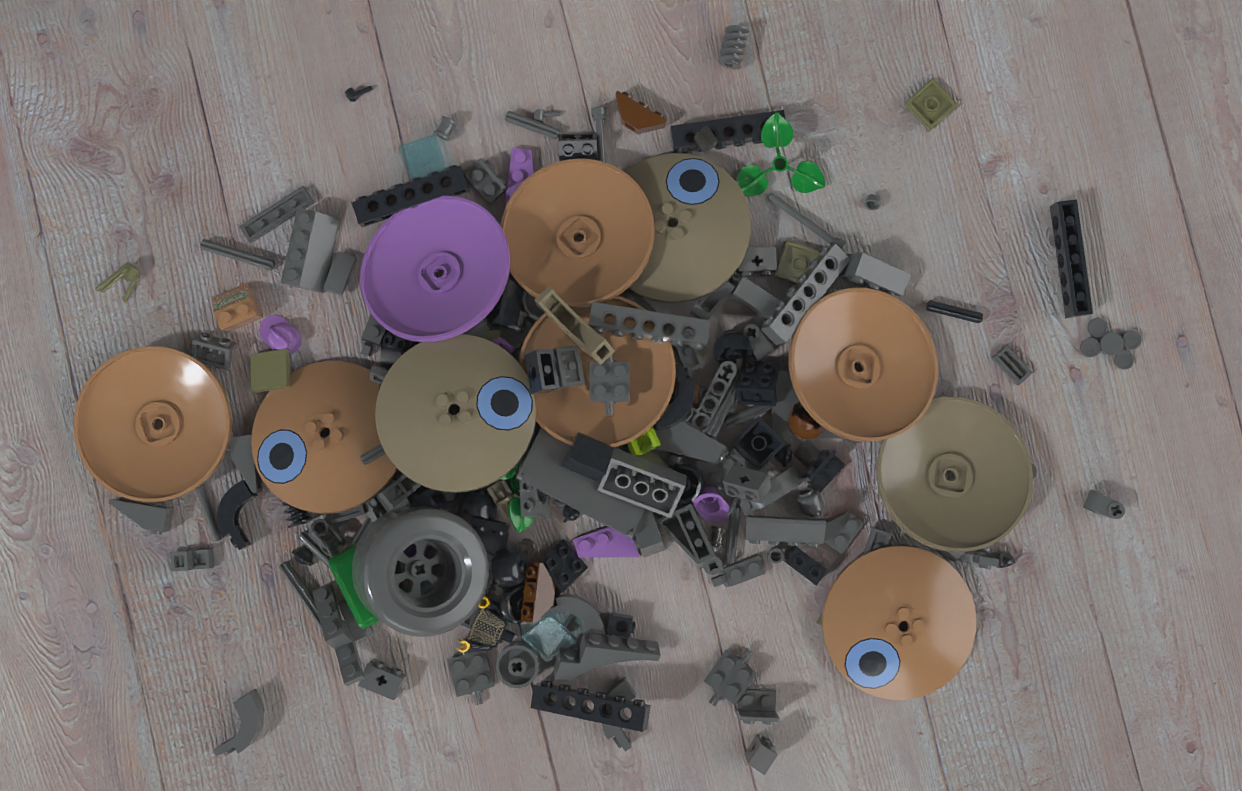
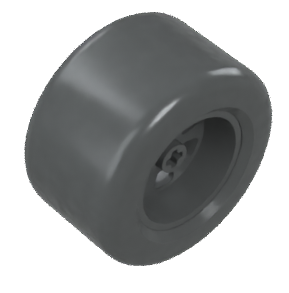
[352,505,489,637]

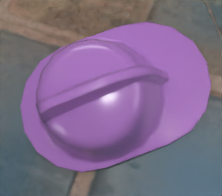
[259,315,301,355]
[692,485,730,522]

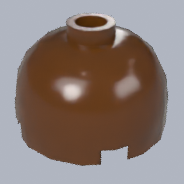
[788,403,825,439]

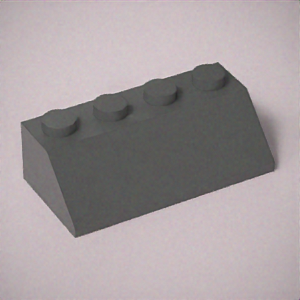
[280,208,340,293]
[597,448,687,518]
[745,515,826,547]

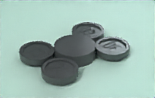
[1080,318,1142,370]

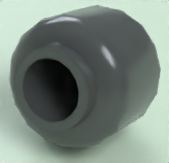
[796,487,824,517]

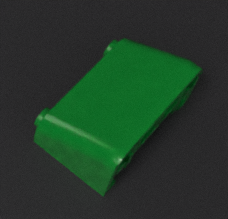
[328,542,410,629]

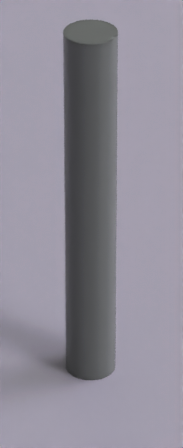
[195,485,222,542]

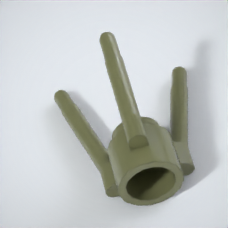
[95,262,140,302]

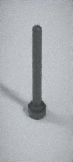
[591,106,607,163]
[768,193,846,249]

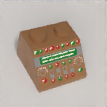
[213,283,263,332]

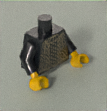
[456,595,516,653]

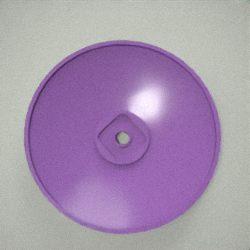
[360,196,510,342]

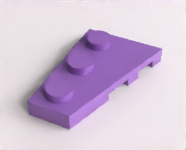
[573,527,640,558]

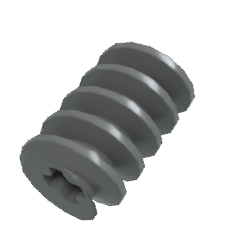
[718,25,749,70]

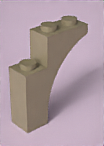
[535,286,615,365]

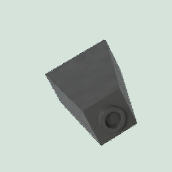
[730,276,784,324]
[653,421,728,465]

